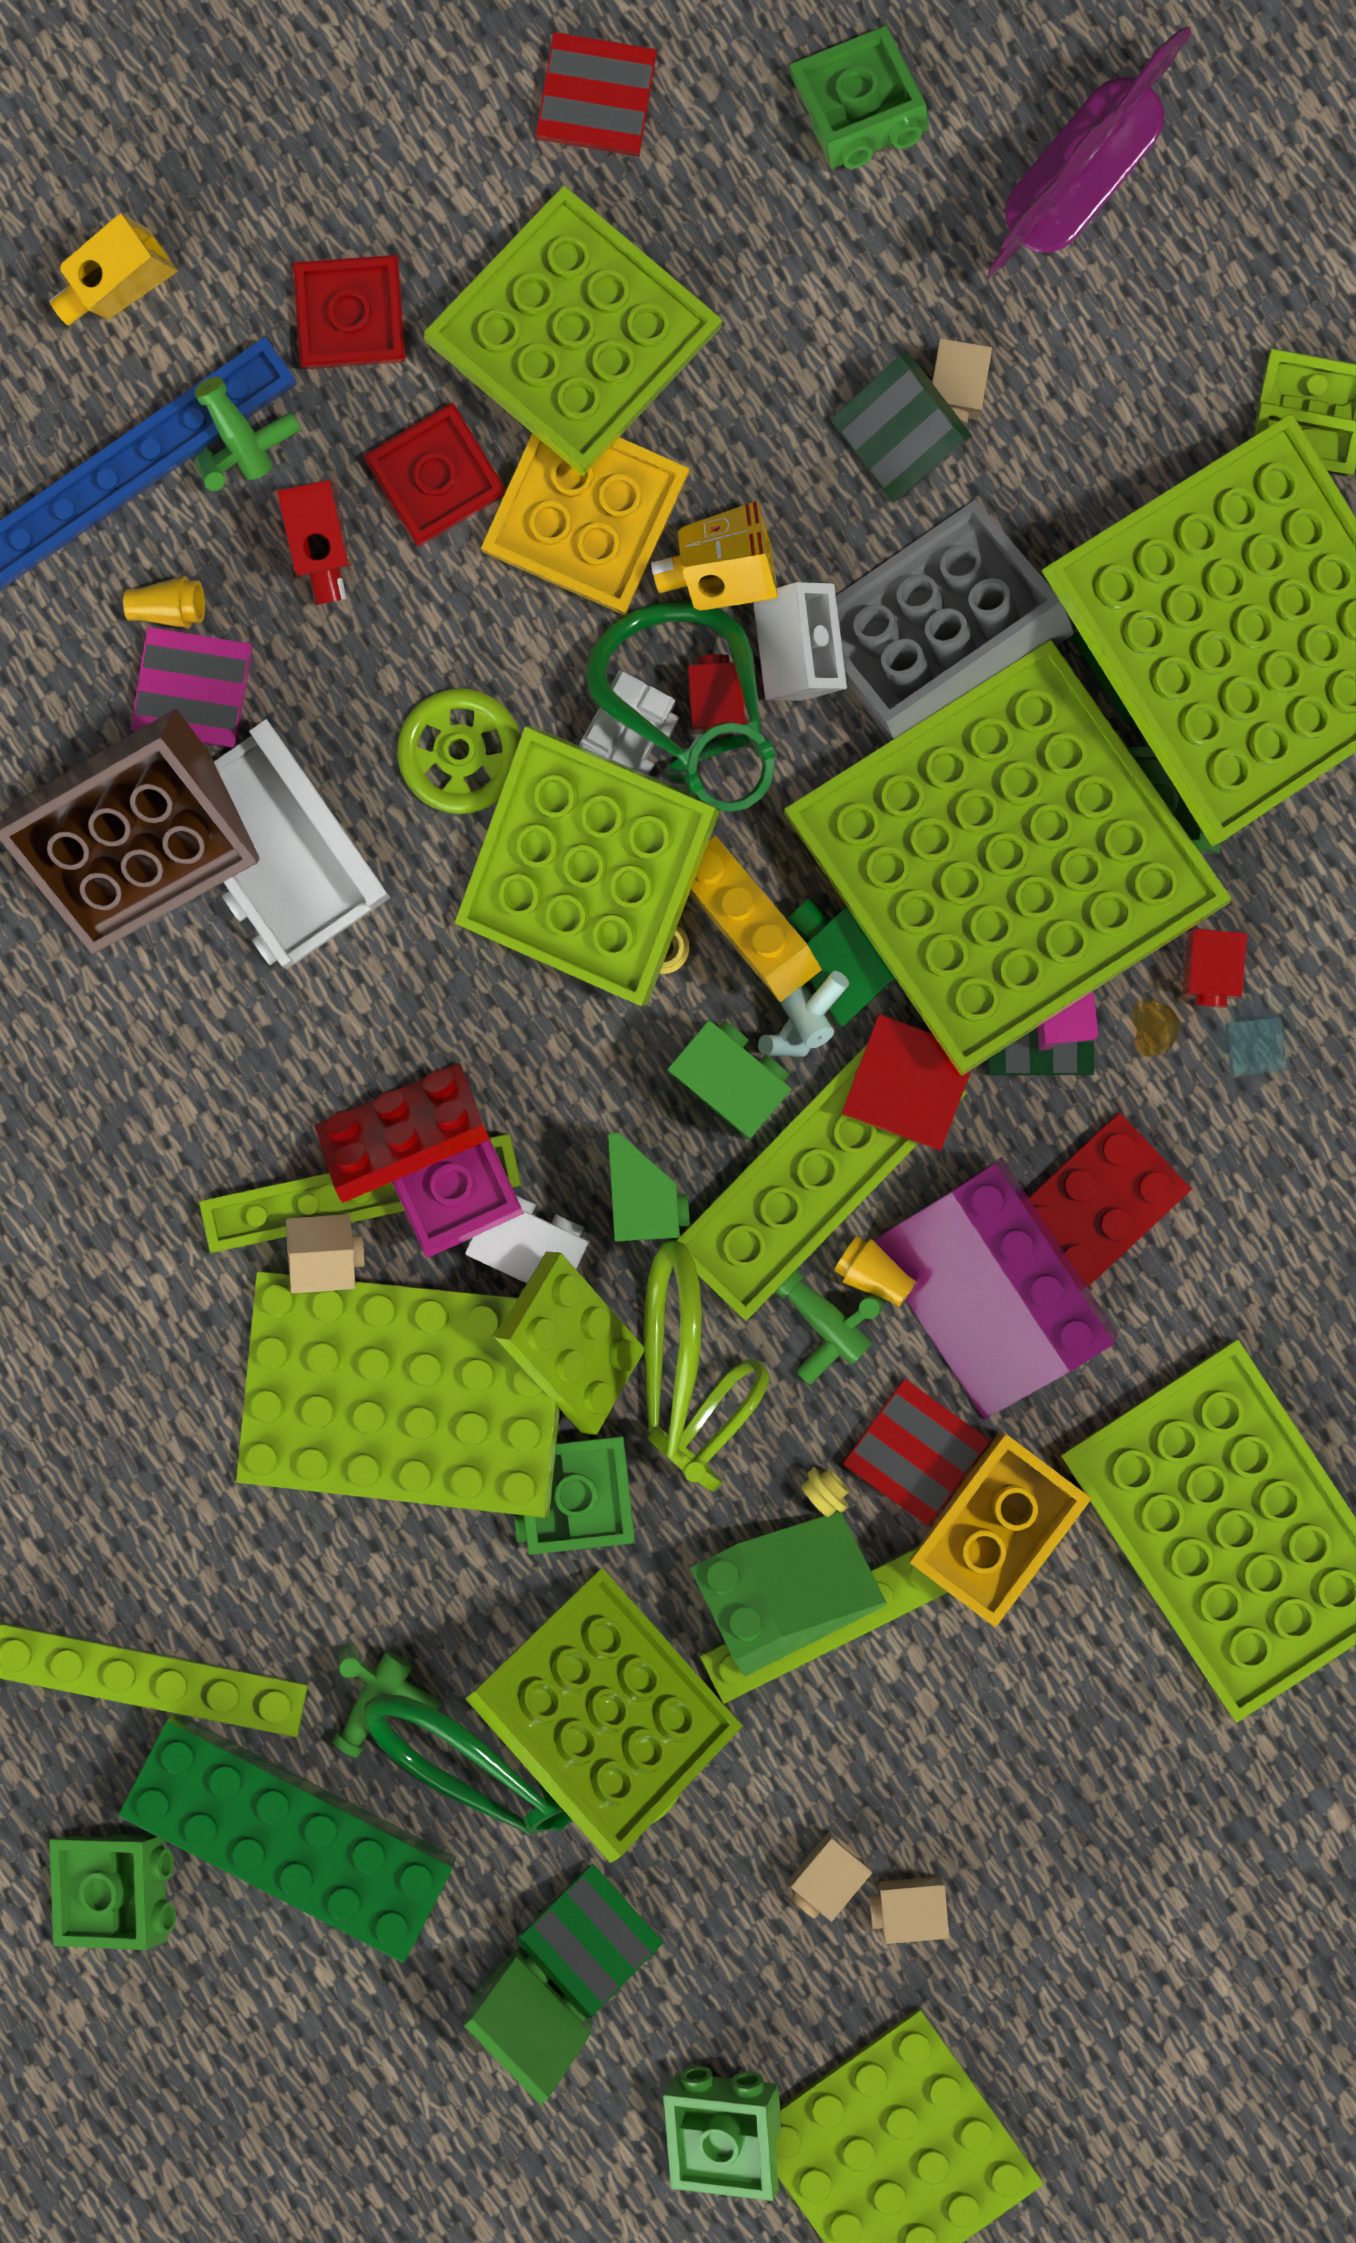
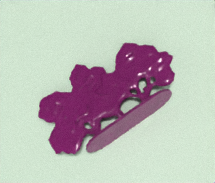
[987,26,1191,279]

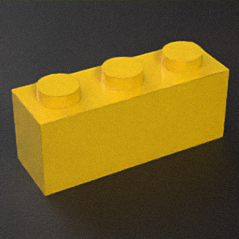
[690,835,822,1002]

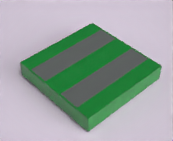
[515,1864,664,2019]

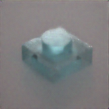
[1225,1017,1287,1077]

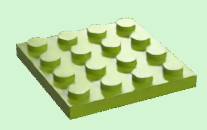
[424,185,723,476]
[454,726,720,1006]
[465,1568,743,1863]
[775,2007,1044,2243]

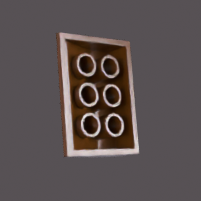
[0,708,260,954]

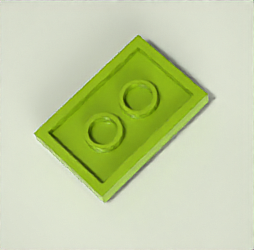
[495,1251,645,1435]

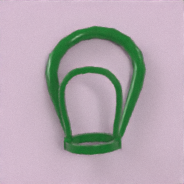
[585,601,775,812]
[364,1694,573,1835]

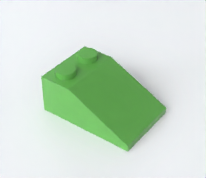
[690,1511,888,1677]
[464,1947,592,2105]

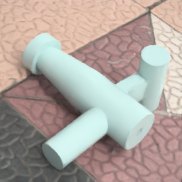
[758,971,849,1057]

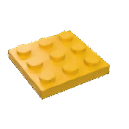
[481,433,690,616]

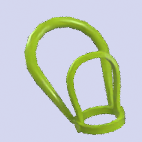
[643,1240,769,1492]

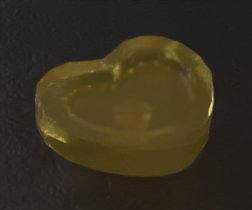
[1132,1001,1180,1057]

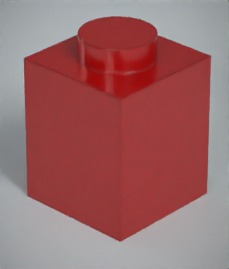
[688,654,745,735]
[1182,929,1247,1008]

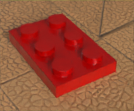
[314,1063,490,1203]
[1028,1112,1192,1287]

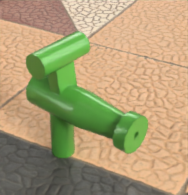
[194,376,302,491]
[775,1270,886,1385]
[331,1644,441,1758]

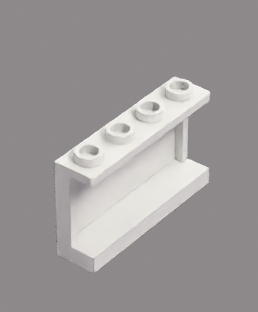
[214,719,391,969]

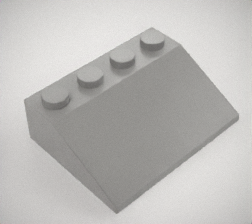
[836,500,1074,741]

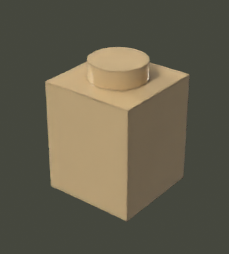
[931,338,992,425]
[286,1214,364,1294]
[789,1830,873,1922]
[869,1876,949,1944]

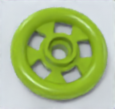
[397,688,521,814]

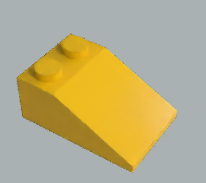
[909,1431,1092,1628]

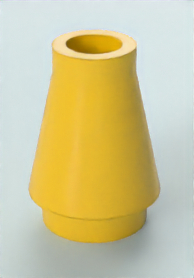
[123,576,205,629]
[834,1236,916,1307]

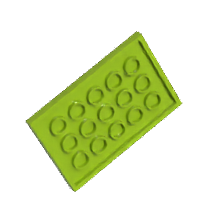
[236,1272,560,1518]
[1059,1339,1356,1723]

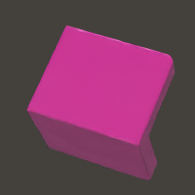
[1036,991,1098,1050]

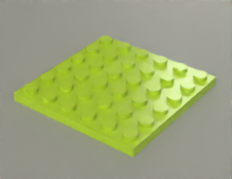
[1041,413,1356,846]
[784,640,1232,1076]

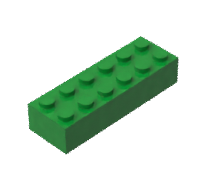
[118,1713,457,1963]

